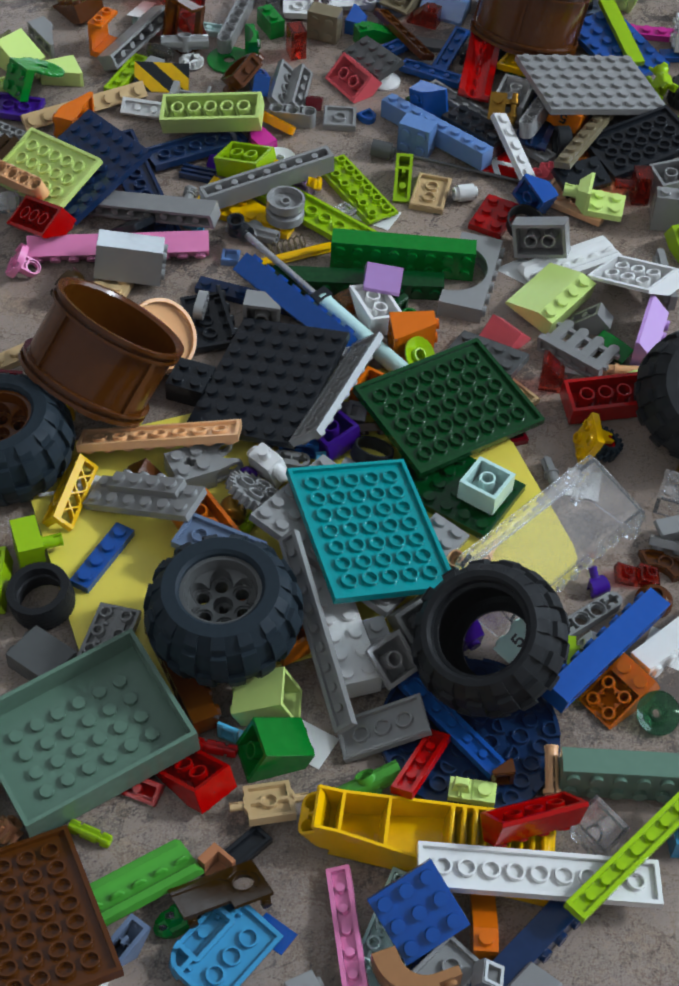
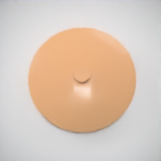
[139,298,197,374]

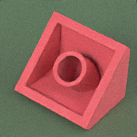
[479,314,531,350]

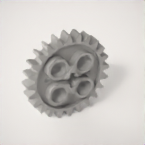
[225,470,279,512]

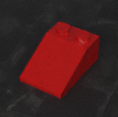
[155,750,237,814]

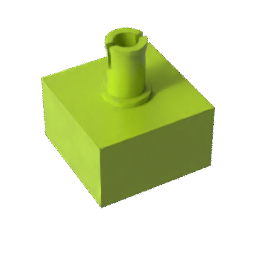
[9,515,64,569]

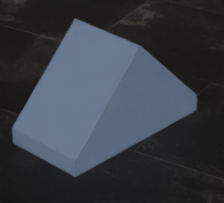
[111,913,151,966]

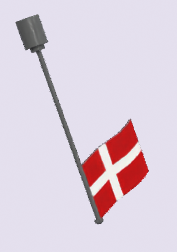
[370,139,519,184]

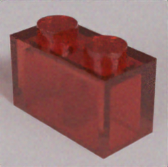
[286,21,307,61]

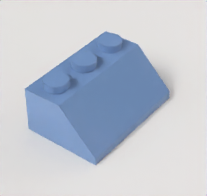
[418,0,472,26]

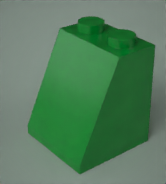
[236,717,315,783]

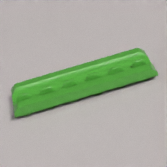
[90,839,204,926]

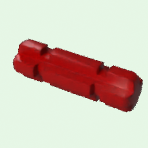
[198,737,238,758]

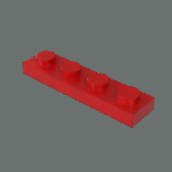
[391,729,450,800]

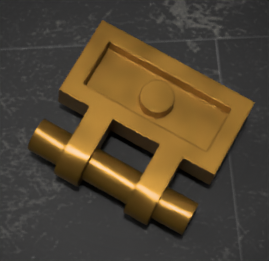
[487,91,520,126]

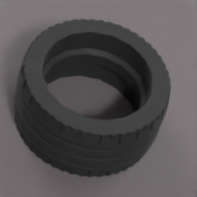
[6,562,76,630]

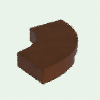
[637,549,679,583]

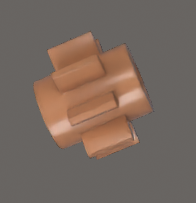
[0,815,24,845]

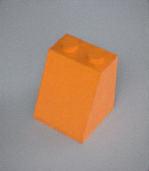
[387,310,439,361]

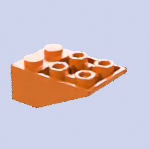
[578,652,660,730]

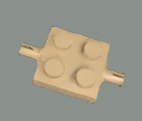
[229,780,309,827]

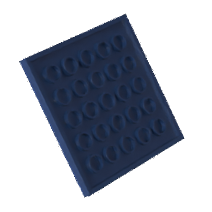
[57,109,152,226]

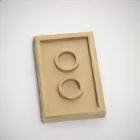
[408,172,452,215]

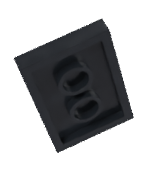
[551,156,612,199]

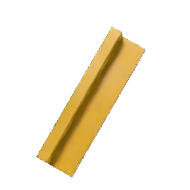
[42,453,99,532]

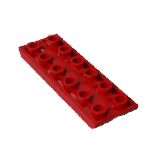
[457,31,500,103]

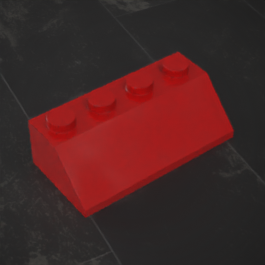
[6,195,77,239]
[480,791,589,847]

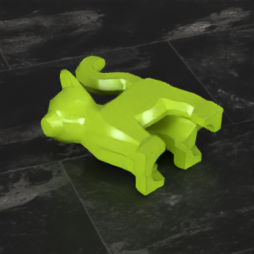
[645,62,679,104]

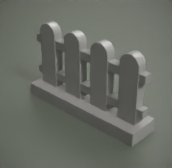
[537,320,620,377]

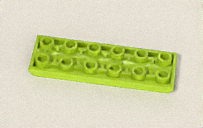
[321,154,398,225]

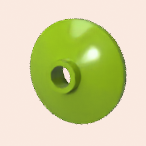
[405,336,435,364]

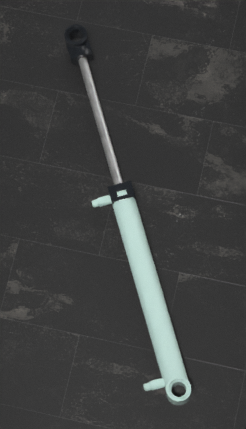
[227,213,409,372]

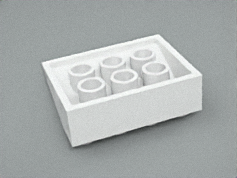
[587,254,679,296]

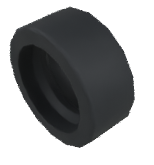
[552,126,573,158]

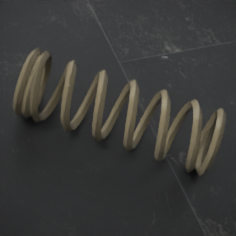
[266,234,306,254]

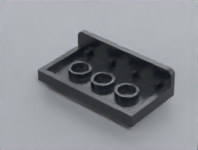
[180,284,238,353]

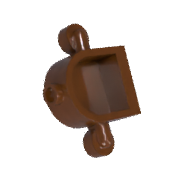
[221,53,265,92]

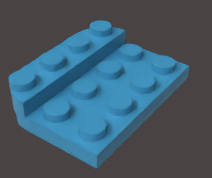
[168,904,284,986]

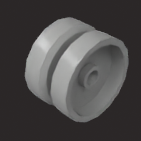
[266,186,305,229]

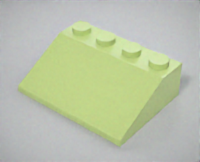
[505,263,597,334]

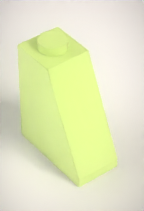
[35,55,84,87]

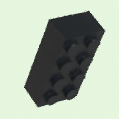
[441,105,505,160]

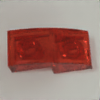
[614,562,660,587]

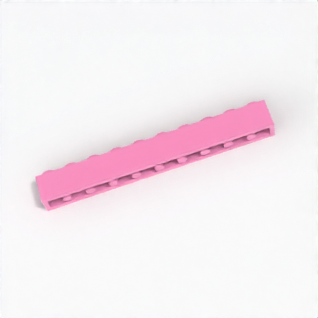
[26,230,209,264]

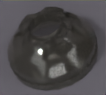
[146,43,175,63]

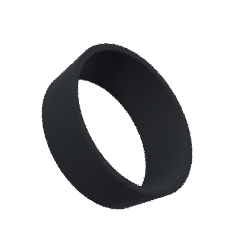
[506,204,543,237]
[350,436,394,463]

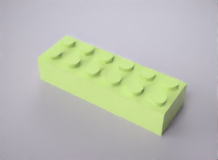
[159,91,265,133]

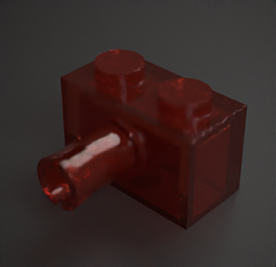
[614,165,654,206]

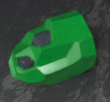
[153,904,190,939]

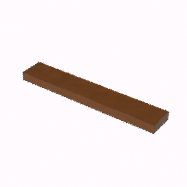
[373,8,435,61]

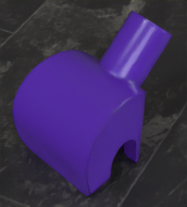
[587,566,611,599]

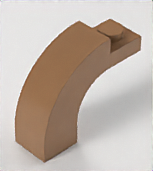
[370,945,463,986]

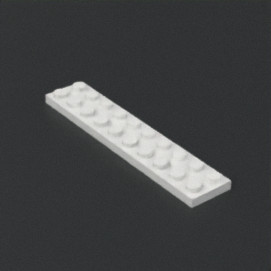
[417,841,664,909]

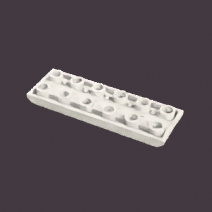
[517,235,622,282]

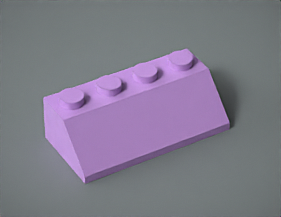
[630,294,670,366]

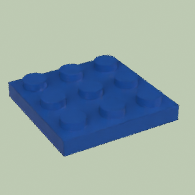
[367,858,471,966]

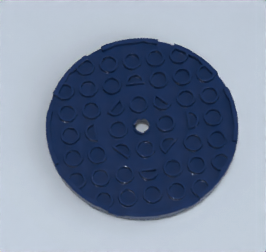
[381,656,561,808]

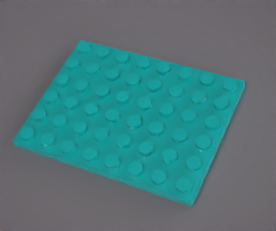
[286,459,451,604]

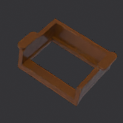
[162,0,205,55]

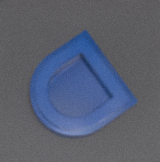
[356,108,376,125]

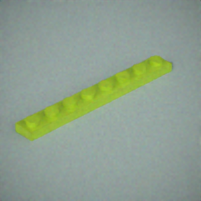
[563,792,679,924]

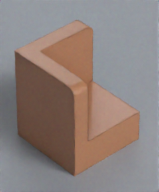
[197,842,236,876]

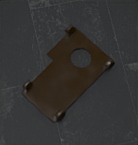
[168,859,274,929]

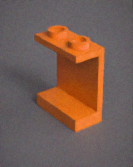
[87,7,118,57]

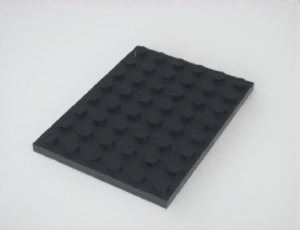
[187,317,350,449]

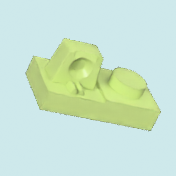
[447,776,497,808]

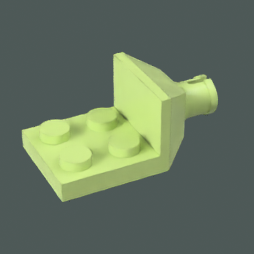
[562,172,626,222]

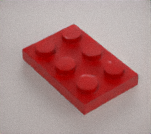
[468,194,518,239]

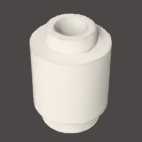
[452,183,478,202]

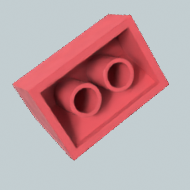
[325,52,382,104]

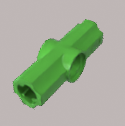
[336,759,401,794]

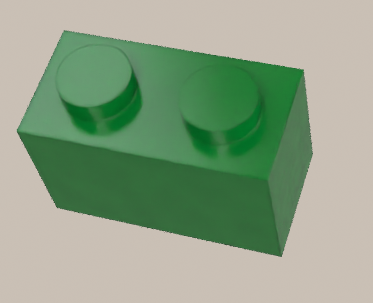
[257,4,285,40]

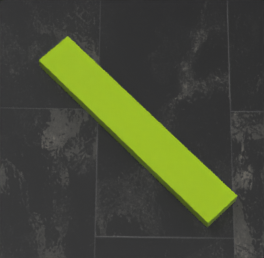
[598,0,645,66]

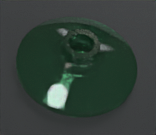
[636,690,679,736]

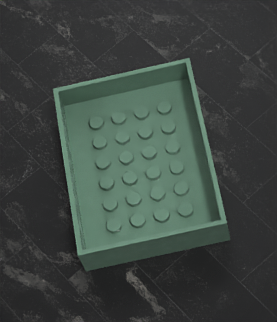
[0,628,200,838]

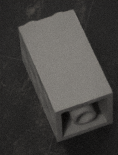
[94,229,168,287]

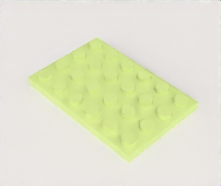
[0,127,103,208]

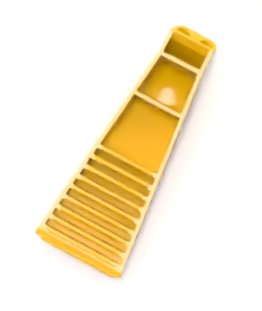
[298,784,556,907]

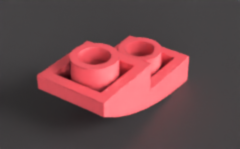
[532,161,554,181]

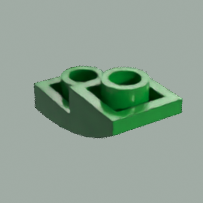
[598,330,633,365]

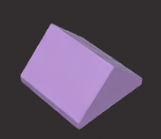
[363,262,404,297]

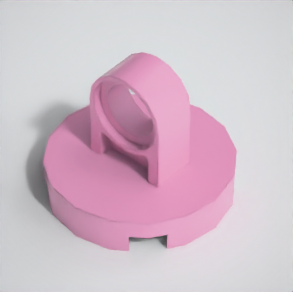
[5,243,41,279]

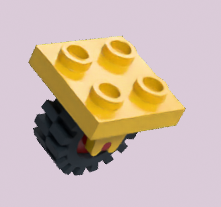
[573,412,624,468]

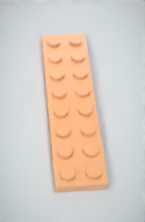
[76,419,242,454]

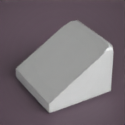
[471,958,505,986]

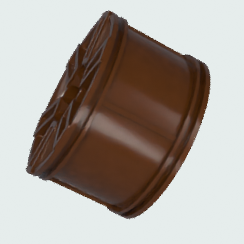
[470,0,592,55]
[18,277,184,428]

